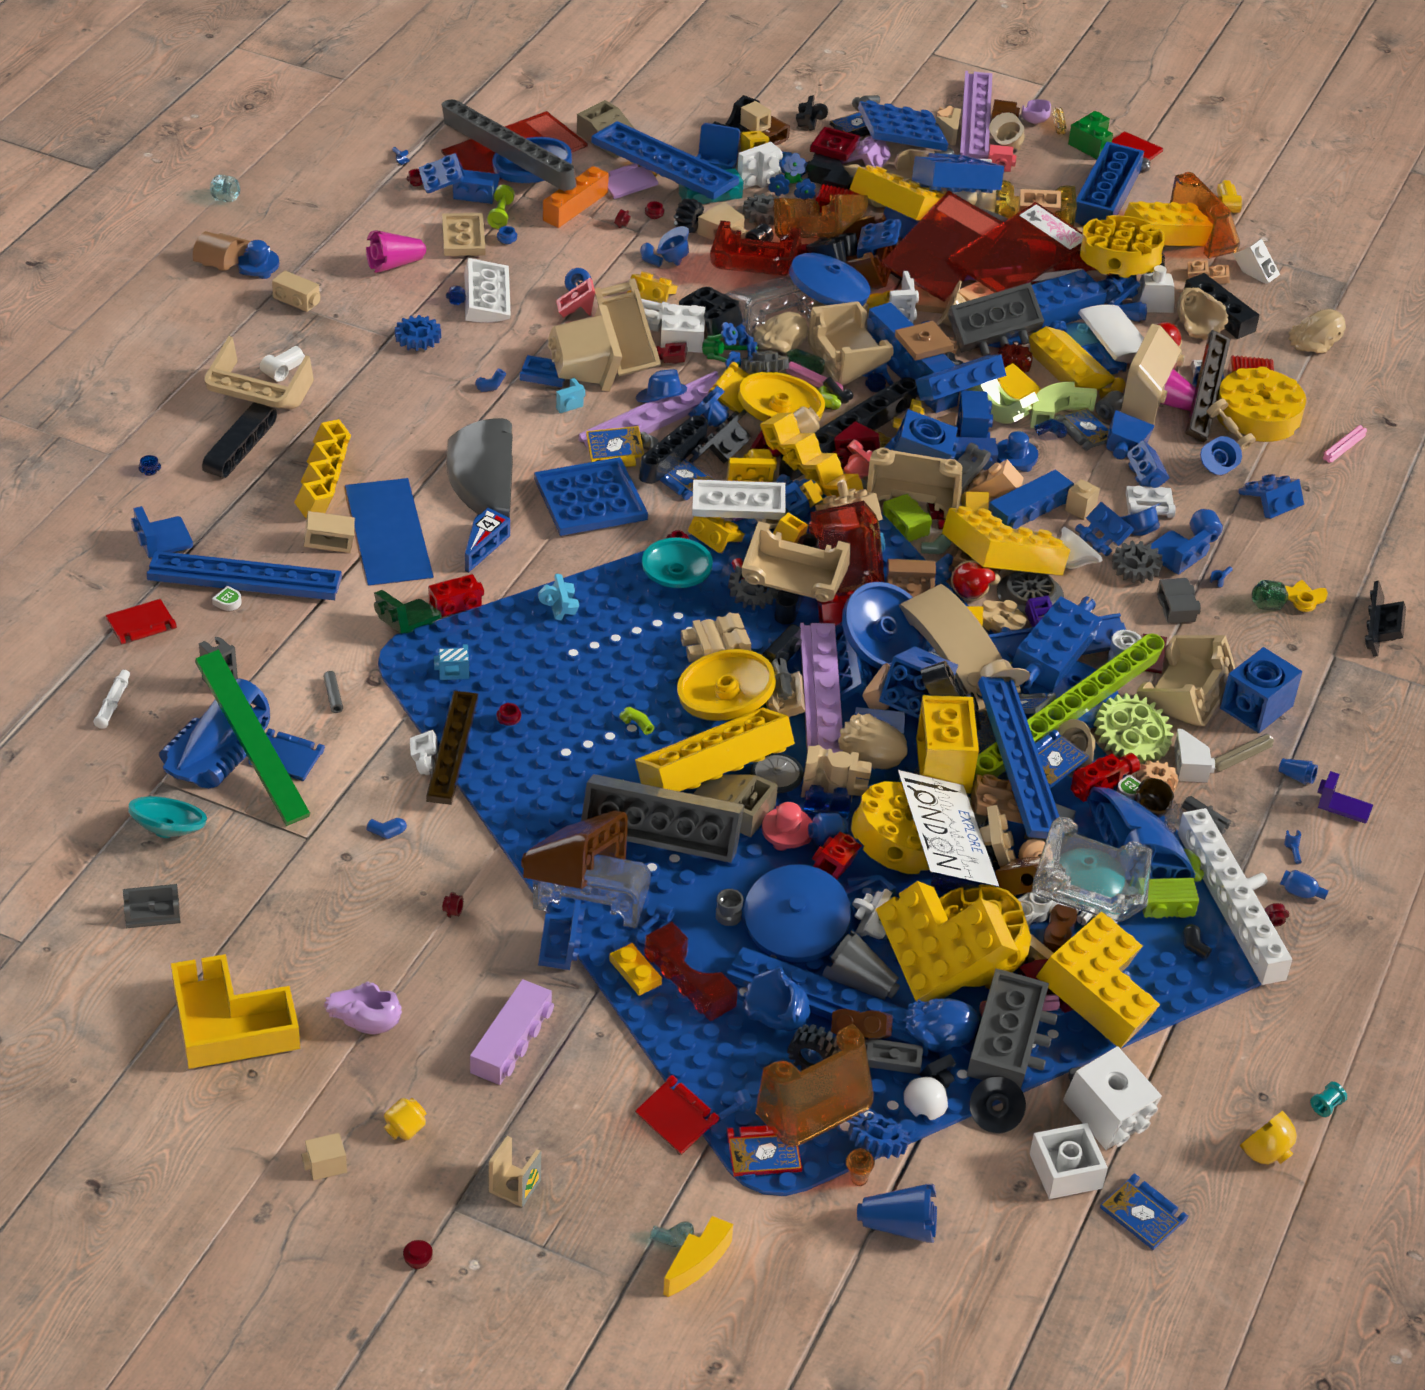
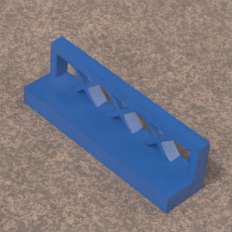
[835,622,873,701]

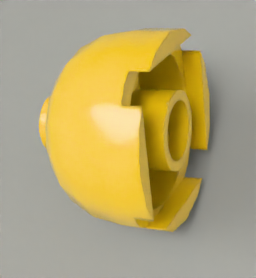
[1239,1110,1297,1165]

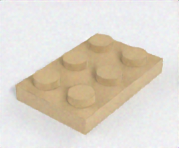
[442,213,485,257]

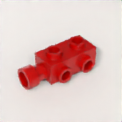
[1070,753,1140,802]

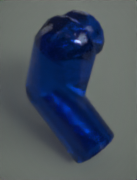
[1034,419,1067,438]

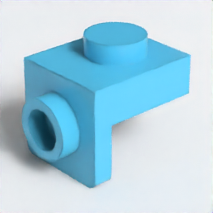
[556,378,586,413]

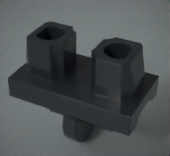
[796,95,828,131]

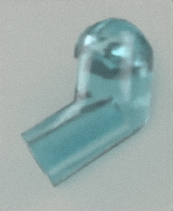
[650,1221,694,1247]

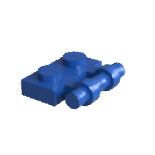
[1075,502,1134,556]

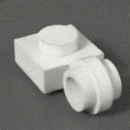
[410,730,438,775]

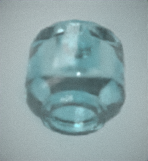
[210,174,241,202]

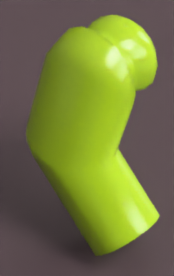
[1184,849,1204,882]

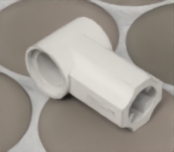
[260,346,305,382]

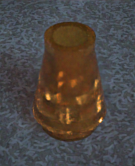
[846,1148,875,1186]

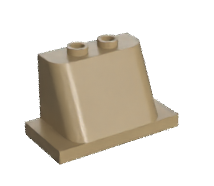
[548,304,622,392]

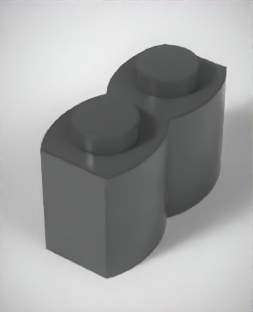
[1157,578,1201,623]

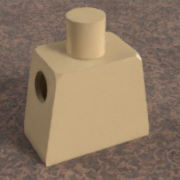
[697,202,748,244]

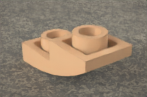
[1187,260,1230,284]

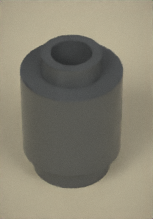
[1095,391,1124,420]

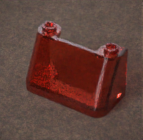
[710,220,802,276]
[809,500,885,596]

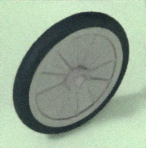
[750,753,804,793]

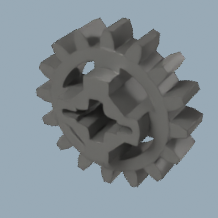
[743,193,786,225]
[742,351,789,374]
[1112,540,1163,584]
[728,566,779,610]

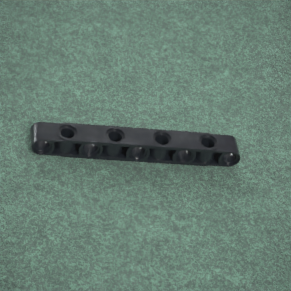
[779,377,918,480]

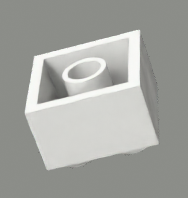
[661,304,705,353]
[1030,1123,1108,1199]

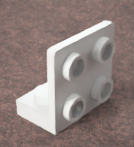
[889,271,919,323]

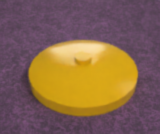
[738,372,825,422]
[677,649,776,721]

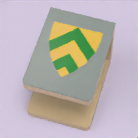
[489,1136,541,1207]

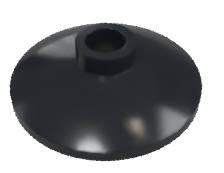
[970,1077,1026,1133]

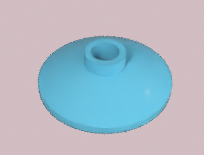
[1066,322,1101,346]

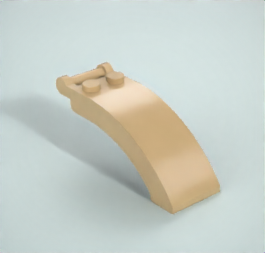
[594,278,661,377]
[899,584,1021,713]

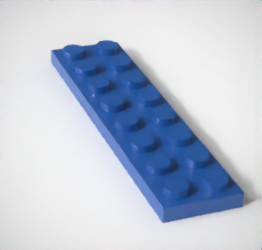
[591,121,739,200]

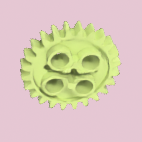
[1094,693,1174,765]

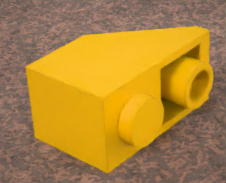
[773,512,808,543]

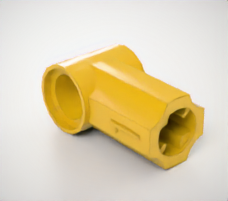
[1217,180,1242,213]

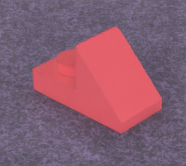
[556,278,595,317]

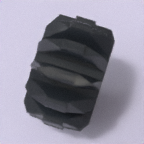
[674,198,704,233]

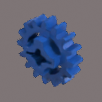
[395,315,441,351]
[847,1113,910,1159]

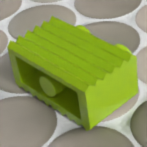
[882,493,932,542]
[1139,878,1199,918]

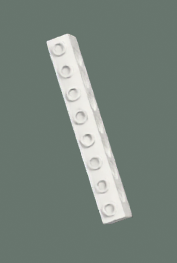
[1178,808,1292,985]

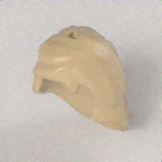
[1176,287,1228,340]
[1288,309,1346,354]
[752,312,808,355]
[838,713,907,770]

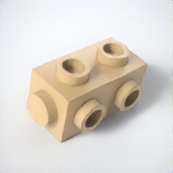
[272,271,321,312]

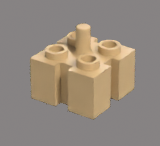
[815,480,882,533]

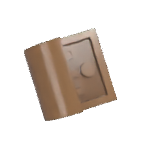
[193,231,251,270]
[886,559,936,597]
[970,774,1023,824]

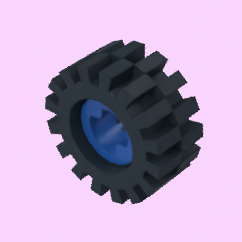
[787,1024,842,1076]

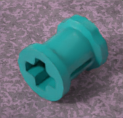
[1310,1081,1347,1117]

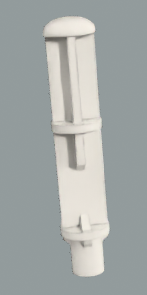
[93,670,130,729]

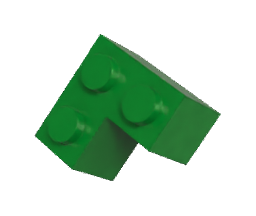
[1068,111,1113,160]

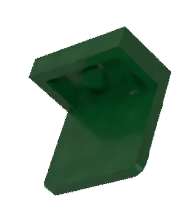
[374,590,442,634]

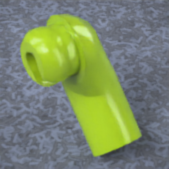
[819,386,841,410]
[619,707,654,735]

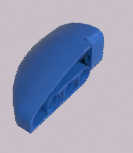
[1087,787,1195,882]

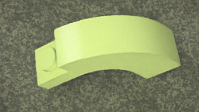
[968,379,1038,424]
[1030,382,1097,429]

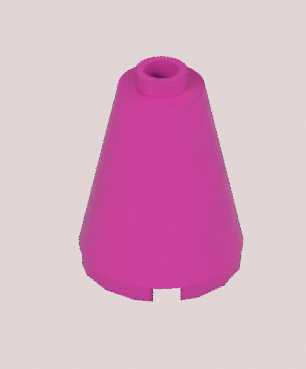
[366,230,426,273]
[1160,369,1196,411]

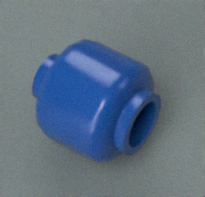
[564,268,592,291]
[1189,509,1223,543]
[808,813,848,847]

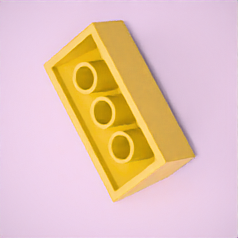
[1029,326,1115,391]

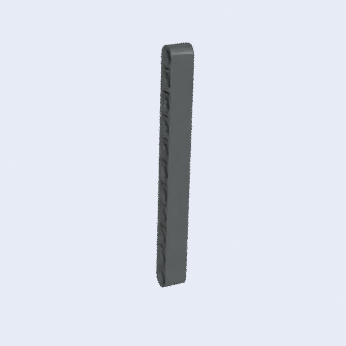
[441,99,576,190]

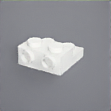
[738,142,783,190]

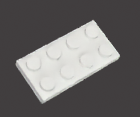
[692,480,785,520]

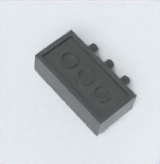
[948,282,1044,357]
[966,968,1058,1088]

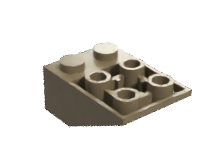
[577,100,635,158]
[694,774,778,837]

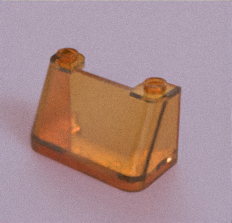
[1170,172,1240,259]
[774,195,868,239]
[755,1024,874,1146]

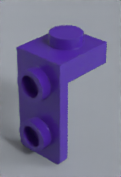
[1317,771,1373,823]

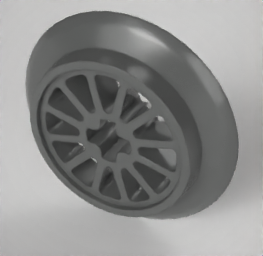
[997,571,1064,616]

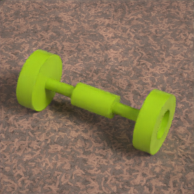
[487,185,515,229]

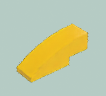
[663,1216,733,1297]

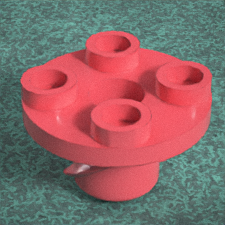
[844,439,873,479]
[762,802,812,851]

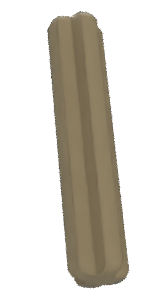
[1214,734,1274,772]

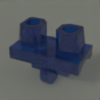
[803,785,852,818]

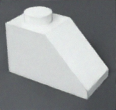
[1174,729,1215,783]

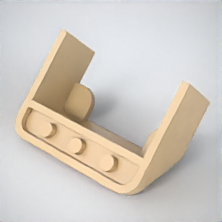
[1121,323,1185,425]
[205,336,314,409]

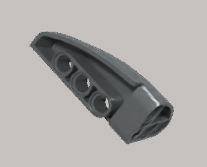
[446,418,513,518]

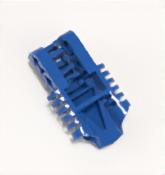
[159,678,270,789]

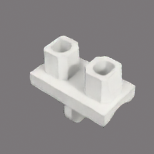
[852,889,892,939]

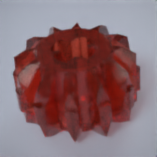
[998,343,1033,373]

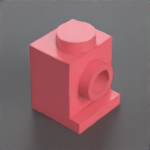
[988,144,1016,172]

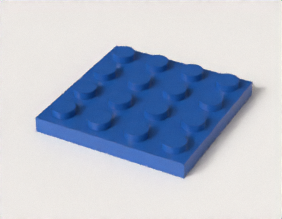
[858,100,949,151]
[534,457,648,536]

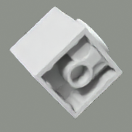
[1063,1046,1162,1150]

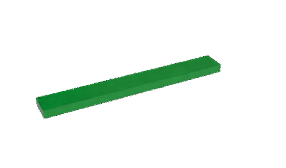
[195,649,310,826]

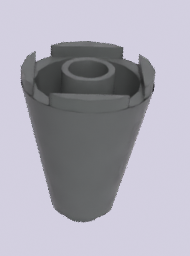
[822,931,901,1000]

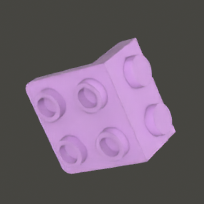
[840,136,892,167]

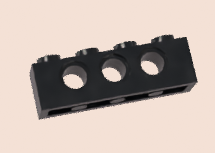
[1184,273,1260,339]

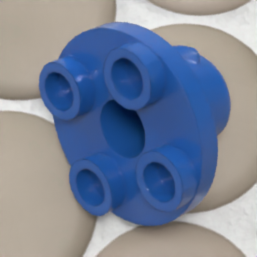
[237,240,280,279]
[688,386,729,427]
[997,431,1038,472]

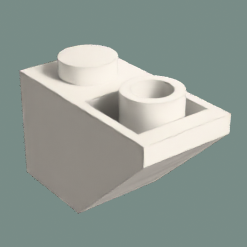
[1233,239,1280,284]

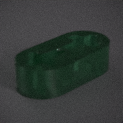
[786,349,825,375]

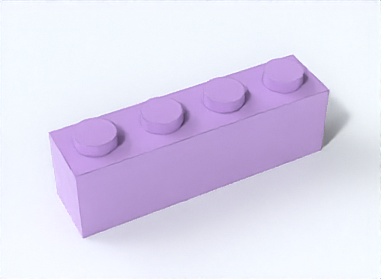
[470,979,554,1085]

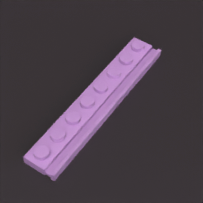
[960,71,993,159]
[579,371,720,449]
[800,623,843,753]

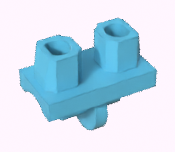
[538,574,579,620]

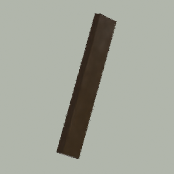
[1185,330,1231,443]
[426,691,478,805]

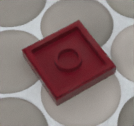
[810,127,861,161]

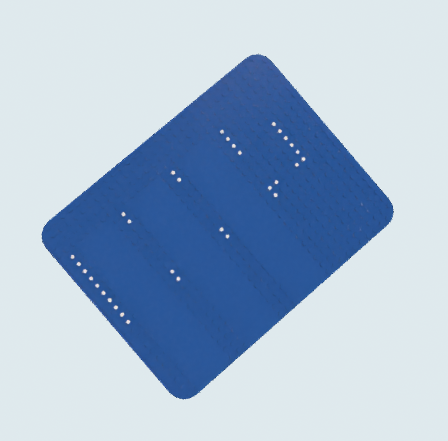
[378,492,1262,1196]

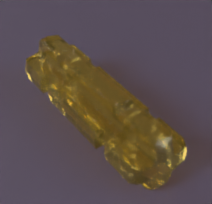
[1052,107,1067,135]

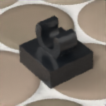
[920,1054,956,1089]

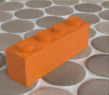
[543,166,609,228]

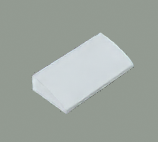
[464,258,511,323]
[1078,305,1144,364]

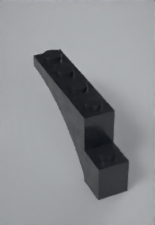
[806,125,853,191]

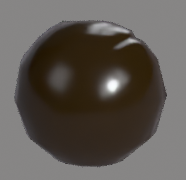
[1134,778,1174,818]

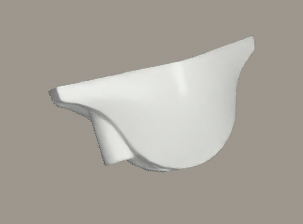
[1060,527,1103,569]

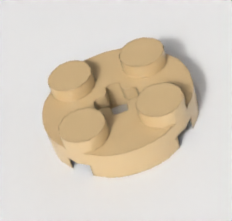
[982,600,1026,633]

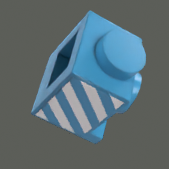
[434,644,469,680]

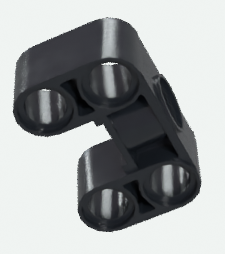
[806,233,858,262]
[679,287,743,335]

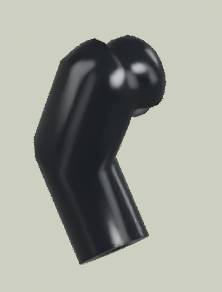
[823,377,853,403]
[1182,924,1212,960]

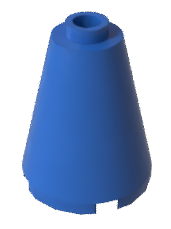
[857,1184,937,1243]

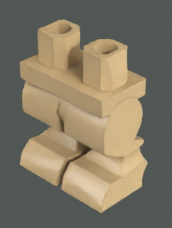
[681,612,751,662]
[801,745,872,802]

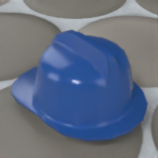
[657,226,689,266]
[636,369,687,403]
[1200,436,1242,476]
[1121,503,1160,536]

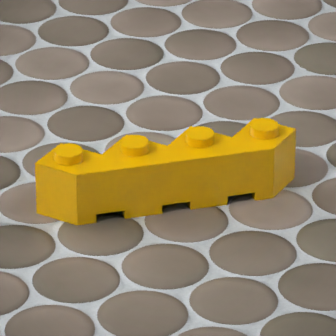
[760,413,863,498]
[294,419,351,519]

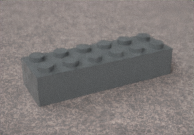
[581,774,744,863]

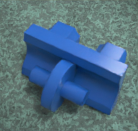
[1105,276,1141,306]

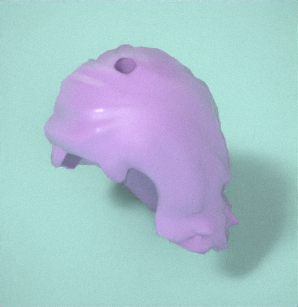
[324,981,402,1035]

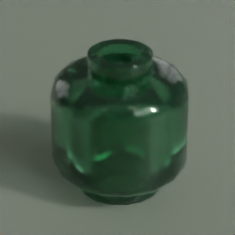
[1252,580,1288,611]

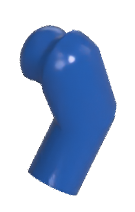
[935,554,953,581]
[366,818,407,839]

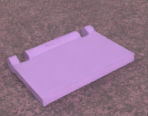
[608,163,658,199]

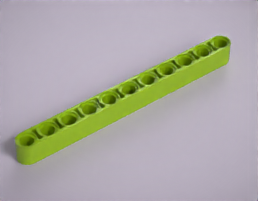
[974,633,1164,780]

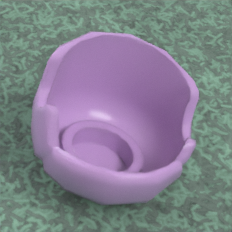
[1021,99,1051,124]

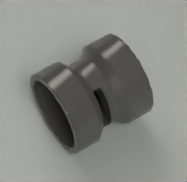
[716,889,743,926]

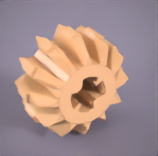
[1135,759,1178,793]

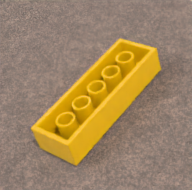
[635,708,795,792]

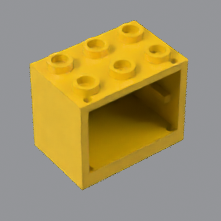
[916,695,979,793]

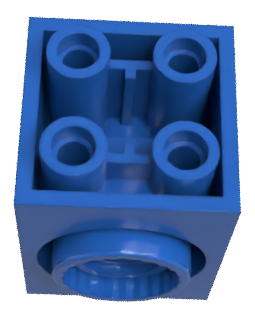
[891,409,959,459]
[879,647,958,719]
[1220,647,1303,733]

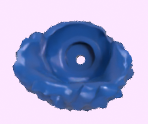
[743,967,810,1032]
[903,998,980,1053]

